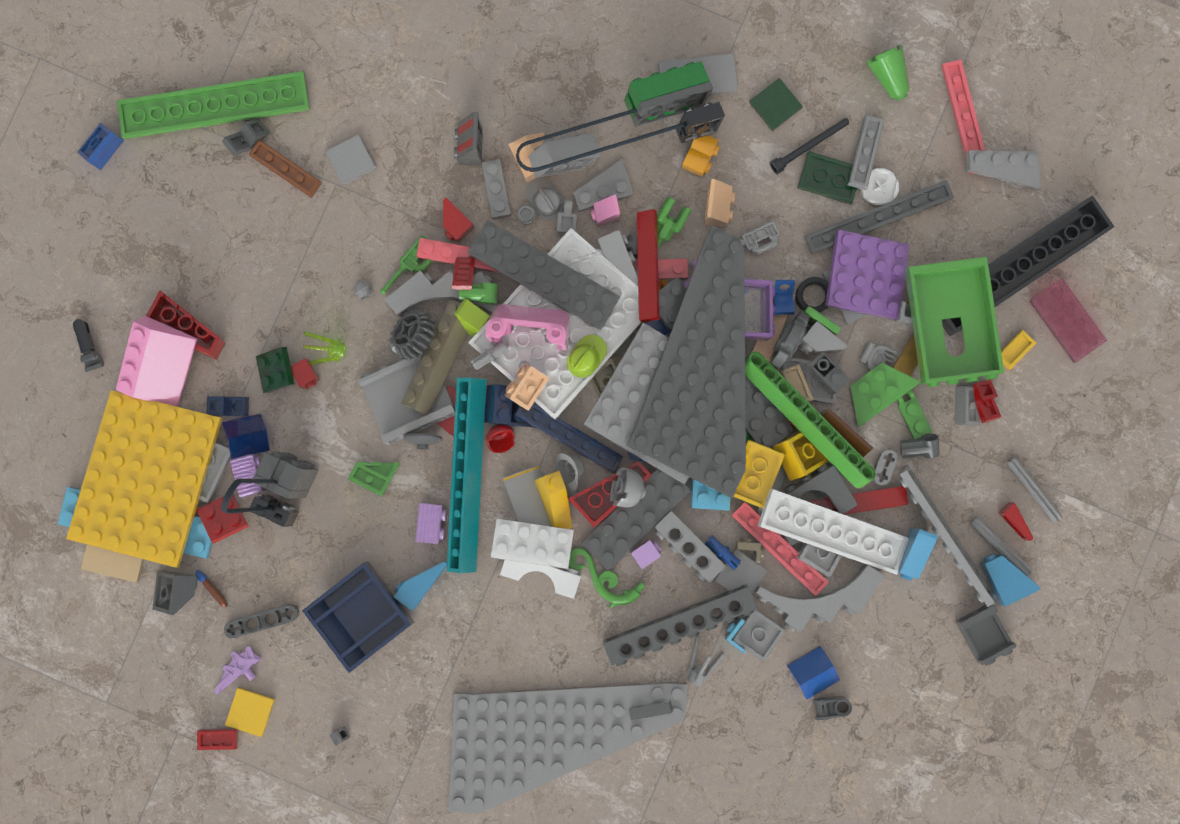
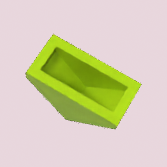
[454,299,489,337]

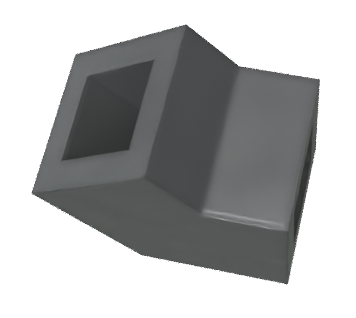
[329,726,351,746]

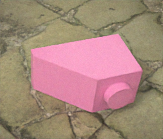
[590,195,620,226]

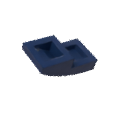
[206,396,249,416]

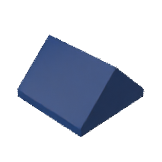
[77,123,124,170]
[787,646,840,699]

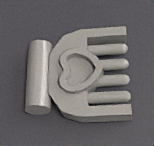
[859,342,898,370]

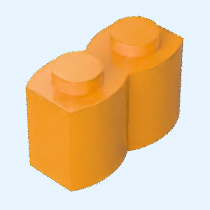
[682,135,720,177]

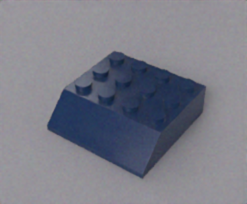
[302,561,415,673]

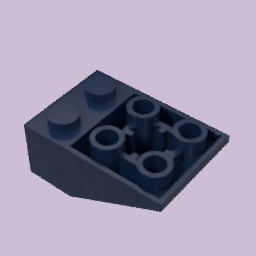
[484,384,539,428]

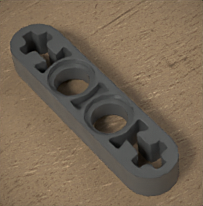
[224,604,299,638]

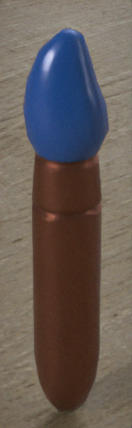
[195,570,227,607]

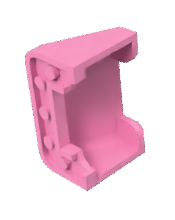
[485,304,571,351]

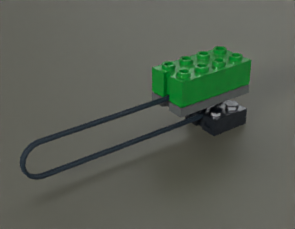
[516,61,725,172]

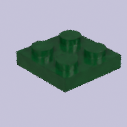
[256,347,294,393]

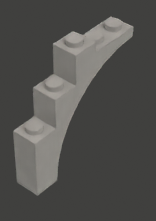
[384,271,500,316]
[754,564,884,632]

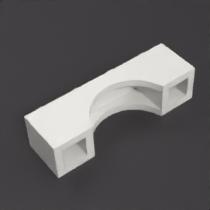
[500,560,581,599]

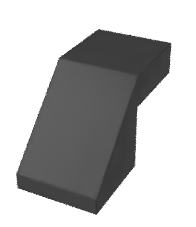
[222,118,270,156]

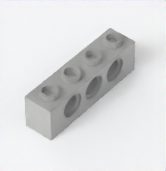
[654,511,726,583]

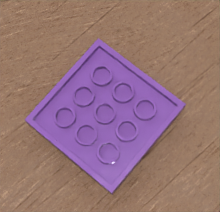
[825,230,910,320]

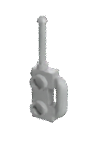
[740,221,781,255]

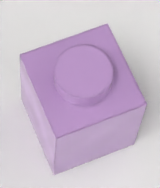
[631,539,662,569]

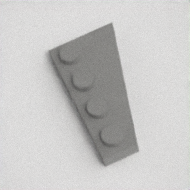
[965,150,1040,191]

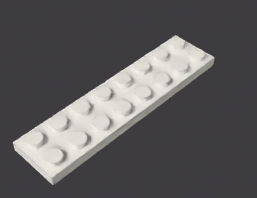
[758,489,909,575]

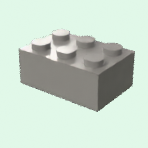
[528,132,601,178]

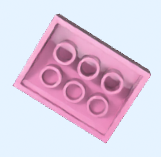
[116,316,197,407]

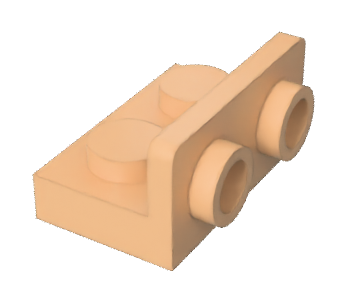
[505,363,549,411]

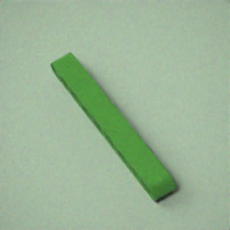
[745,352,876,488]

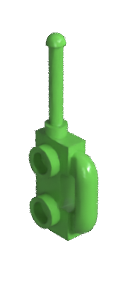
[380,235,433,294]

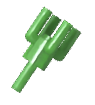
[657,197,692,249]

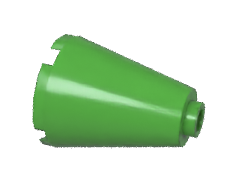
[866,44,910,101]

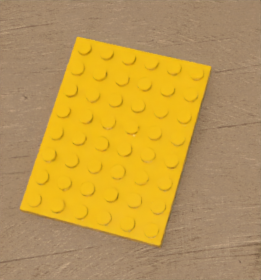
[66,390,222,568]

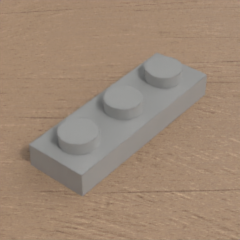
[482,159,511,219]

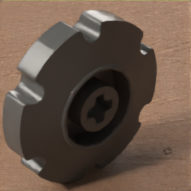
[770,311,810,370]

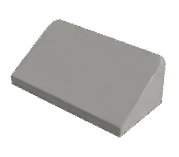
[955,386,979,425]

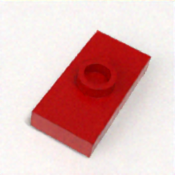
[197,729,238,750]

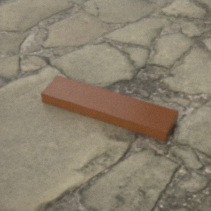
[248,139,322,198]

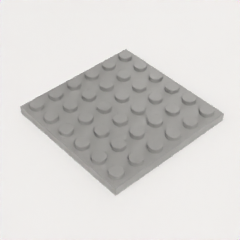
[583,323,689,484]

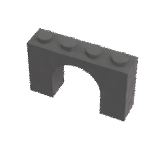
[782,463,858,546]

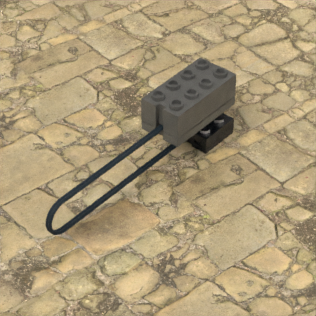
[221,451,319,527]

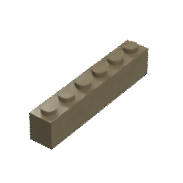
[401,300,468,415]

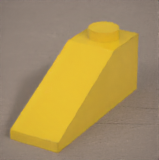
[535,471,573,529]

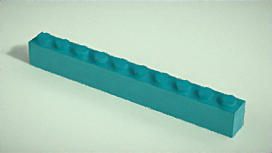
[446,378,487,573]

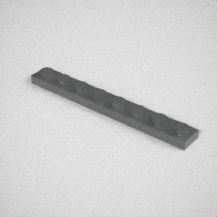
[804,180,954,255]

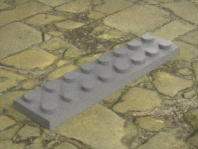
[899,465,995,607]

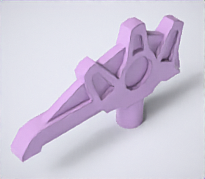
[215,646,262,695]

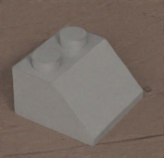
[799,321,848,355]

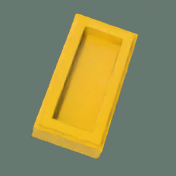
[1001,329,1037,370]

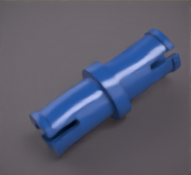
[705,535,742,570]

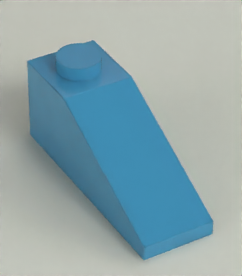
[394,561,447,611]

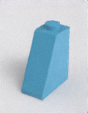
[898,528,938,581]
[979,553,1041,606]

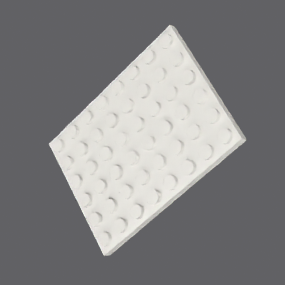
[468,228,642,419]

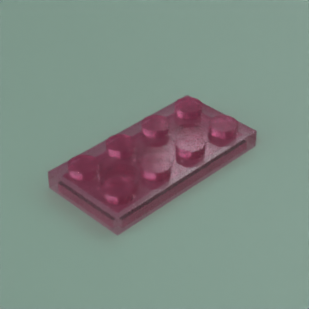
[1029,278,1107,363]

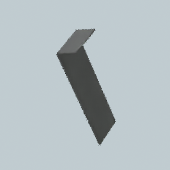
[629,700,673,720]

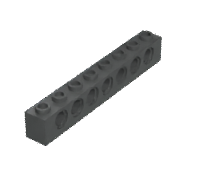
[603,584,757,666]

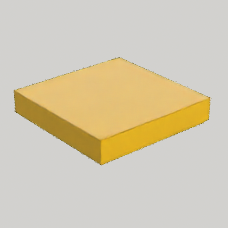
[225,687,275,737]

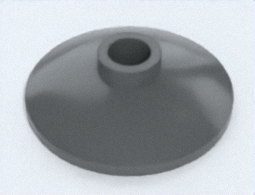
[403,434,442,450]

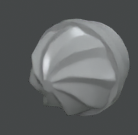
[354,281,373,300]

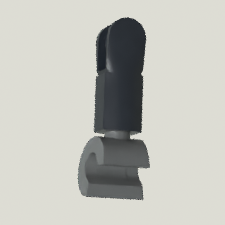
[73,319,104,372]

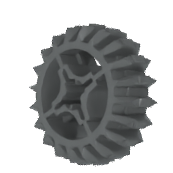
[389,309,436,360]

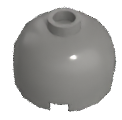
[610,467,646,508]

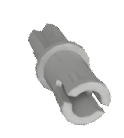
[471,340,509,370]

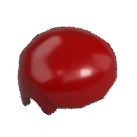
[486,425,515,453]

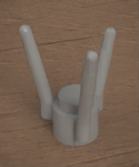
[686,635,725,687]

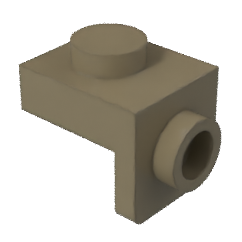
[735,538,764,563]

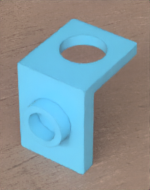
[724,617,747,654]

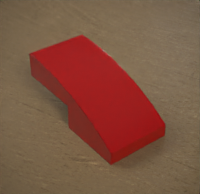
[973,379,1002,423]

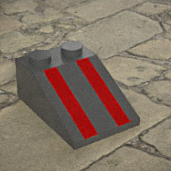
[454,112,483,165]

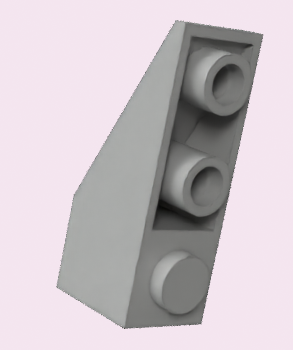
[598,230,638,286]

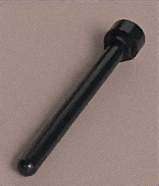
[769,118,849,175]

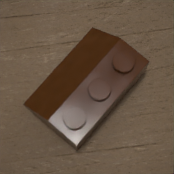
[820,408,873,457]

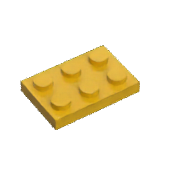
[733,440,786,508]

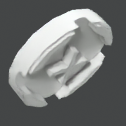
[861,168,899,206]

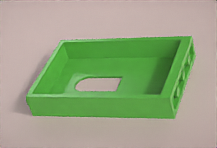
[905,257,1004,387]

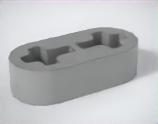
[873,450,898,485]

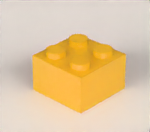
[773,431,829,481]

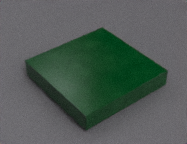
[749,78,803,132]

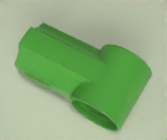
[459,283,498,304]

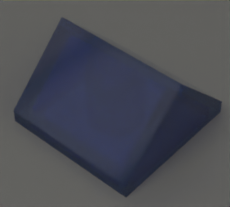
[222,414,270,460]

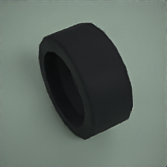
[795,276,828,313]

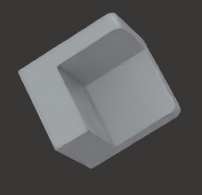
[895,301,912,325]

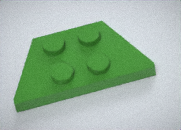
[851,363,920,427]

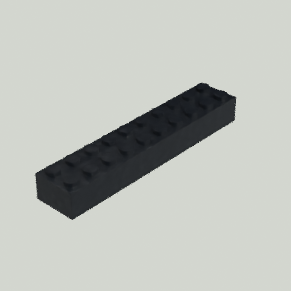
[942,195,1115,336]

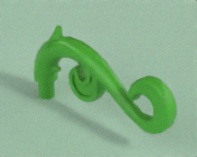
[569,547,646,608]

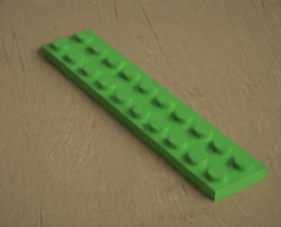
[117,71,310,139]

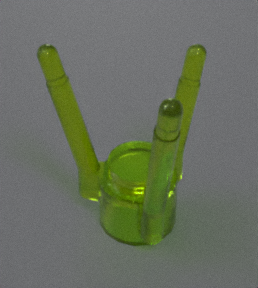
[303,331,345,364]

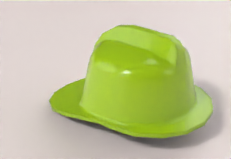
[567,334,607,378]

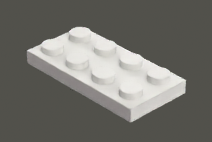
[491,519,574,569]

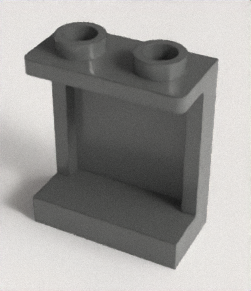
[955,604,1017,666]

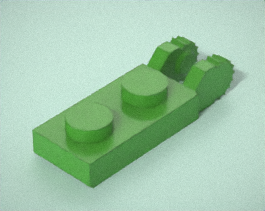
[896,390,932,439]

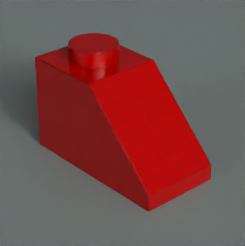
[443,198,475,243]

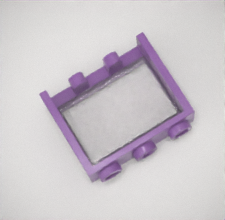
[744,279,775,341]

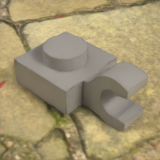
[557,199,577,233]

